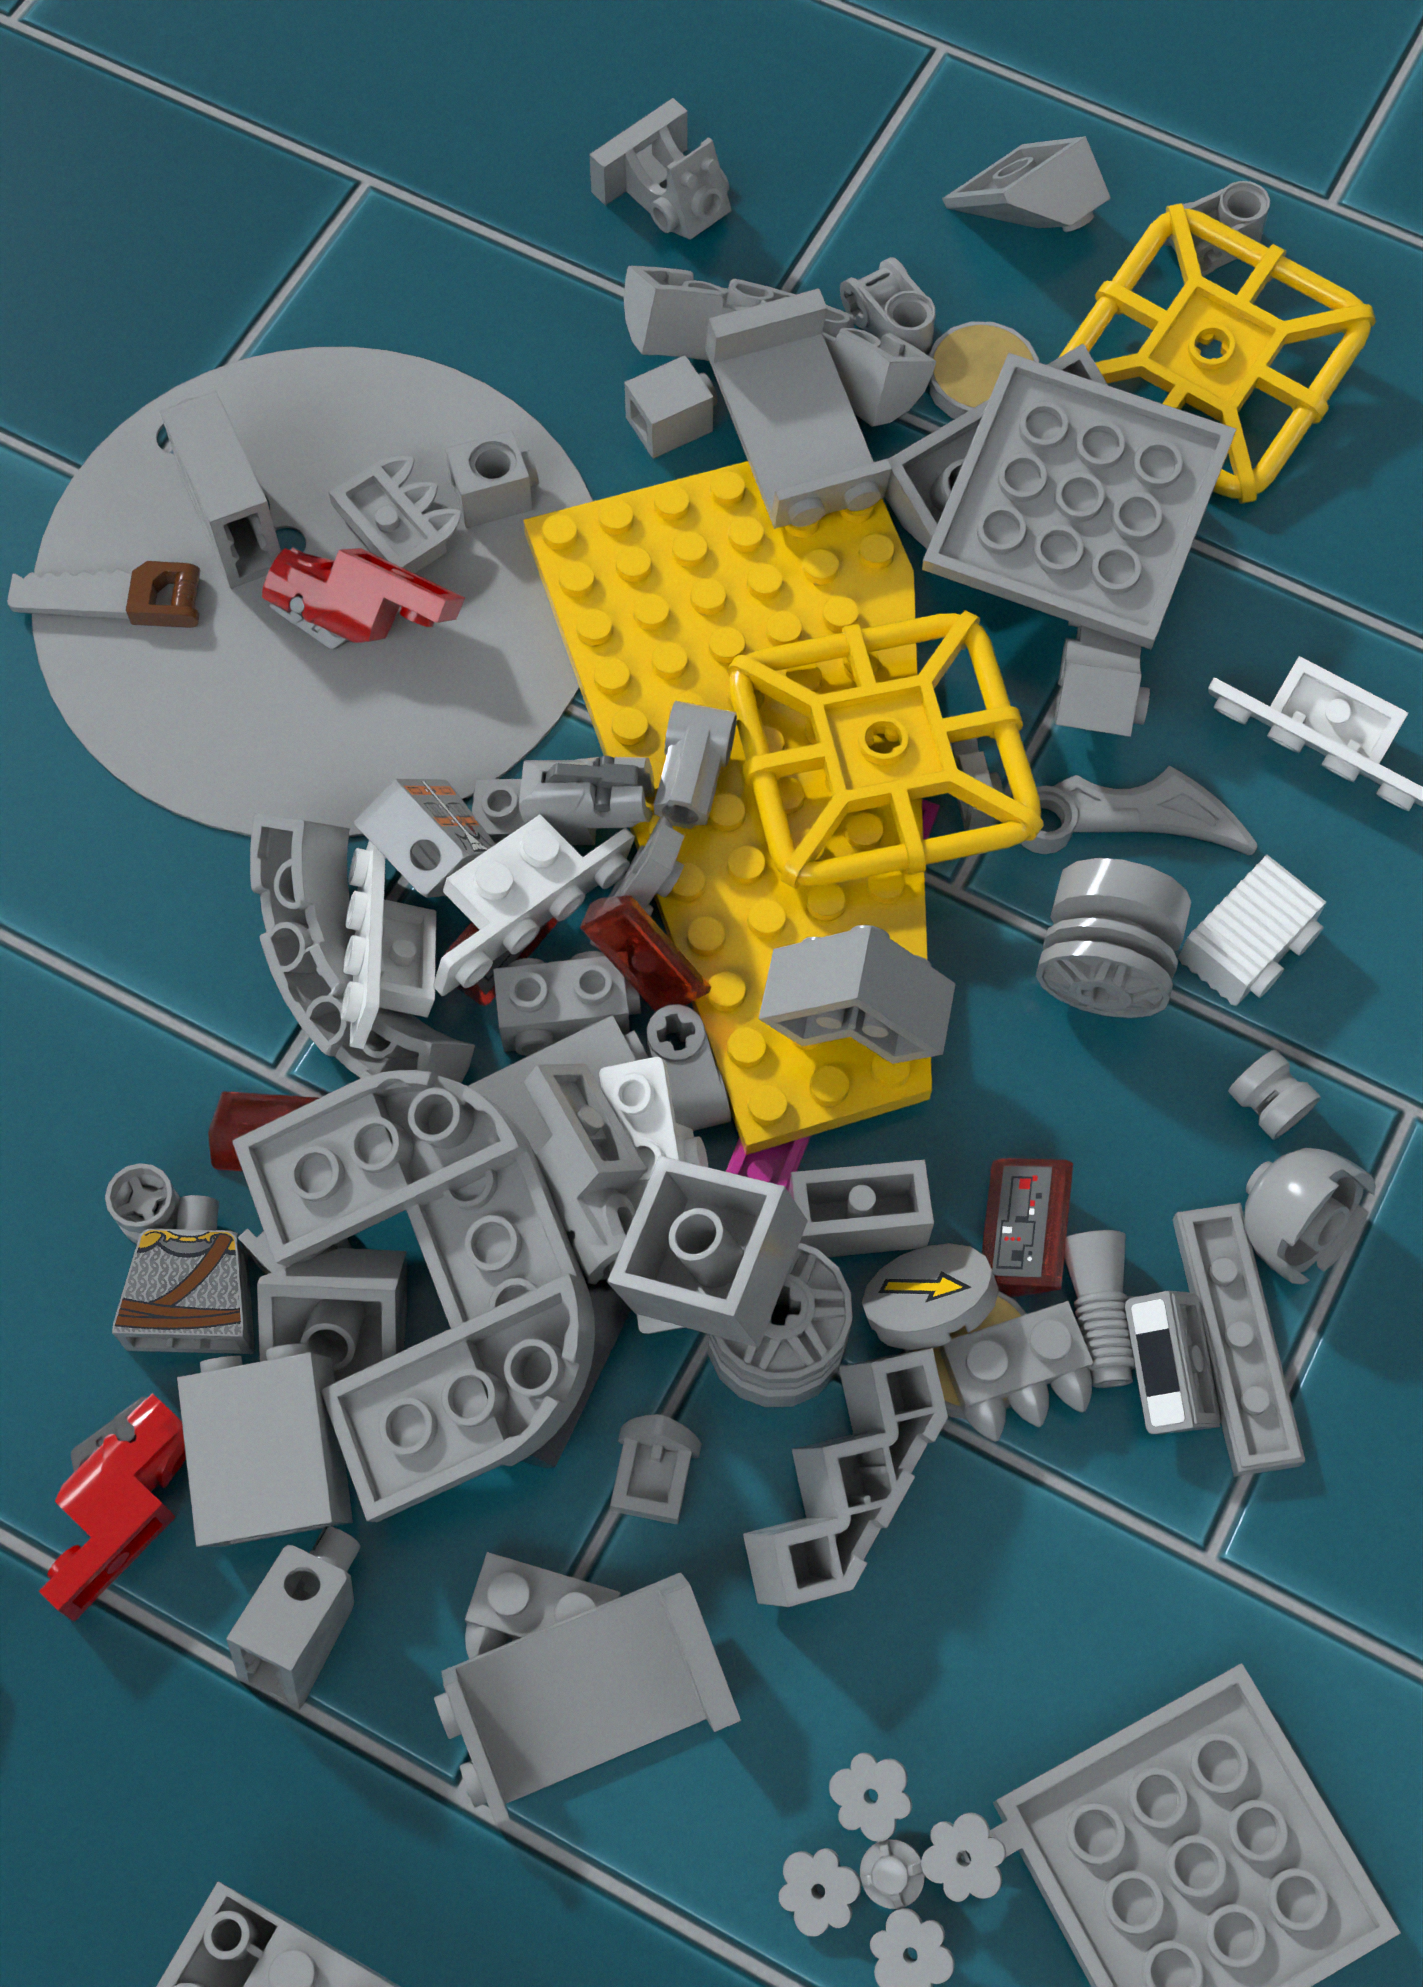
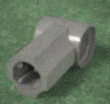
[654,701,737,829]

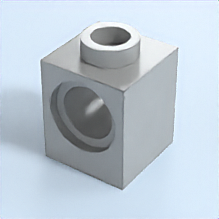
[445,430,539,528]

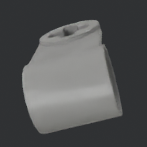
[1164,181,1270,277]
[840,257,935,355]
[647,1004,731,1131]

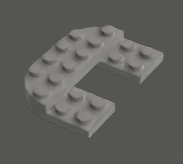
[232,1070,595,1522]

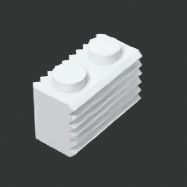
[1178,855,1327,1006]

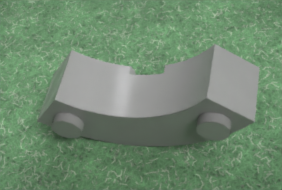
[1055,621,1150,736]

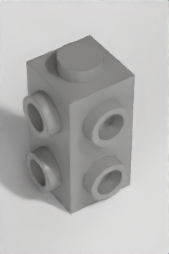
[493,951,641,1056]

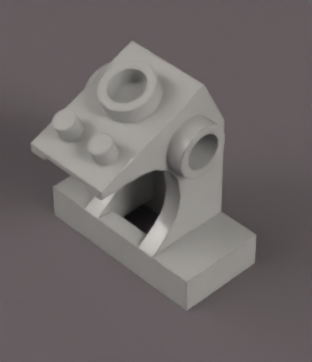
[589,98,732,239]

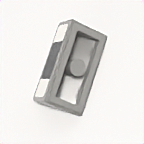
[1125,1291,1221,1434]

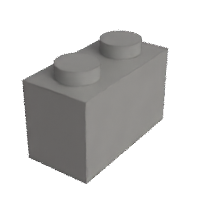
[789,1159,934,1257]

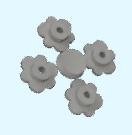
[779,1753,1006,1987]

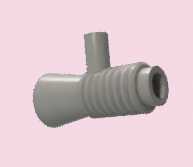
[1059,1230,1139,1388]

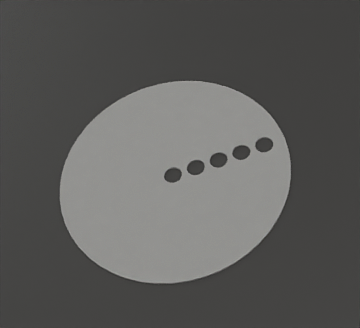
[32,347,593,837]

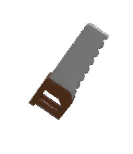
[7,561,201,628]

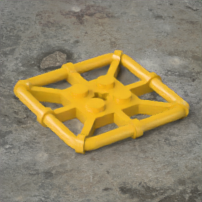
[1058,203,1376,504]
[727,610,1044,889]

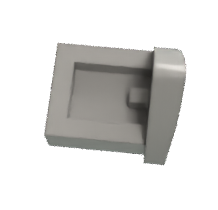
[610,1414,702,1525]

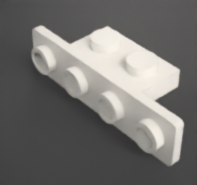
[1208,656,1423,811]
[433,814,635,996]
[341,840,436,1049]
[599,1057,708,1334]

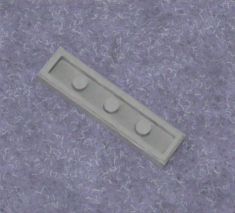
[1172,1203,1305,1477]

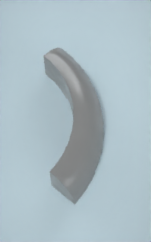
[624,266,936,427]
[250,812,475,1083]

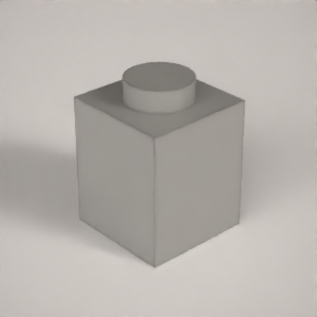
[624,355,717,459]

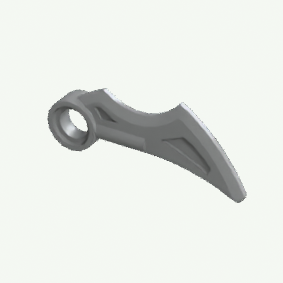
[1020,766,1257,855]

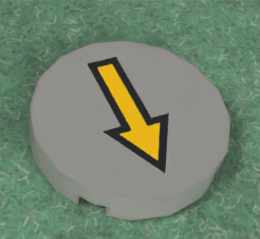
[862,1243,998,1350]

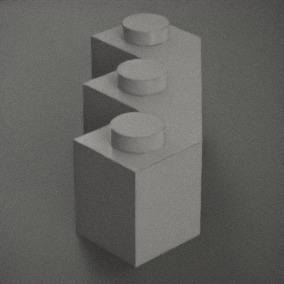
[743,1348,948,1607]

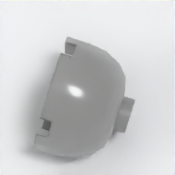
[1244,1148,1376,1284]

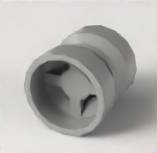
[1228,1049,1321,1140]
[105,1163,180,1244]

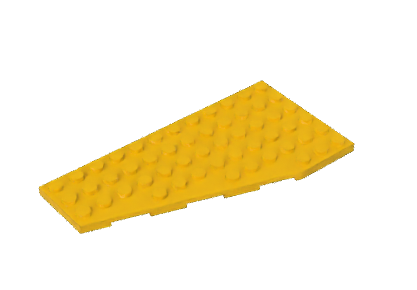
[523,461,932,1155]

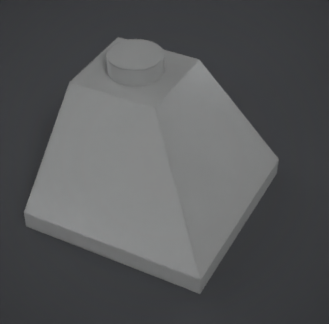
[942,136,1111,232]
[257,1248,407,1383]

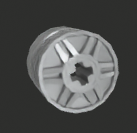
[1036,858,1191,1018]
[708,1243,852,1407]

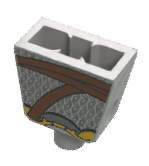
[112,1195,254,1354]

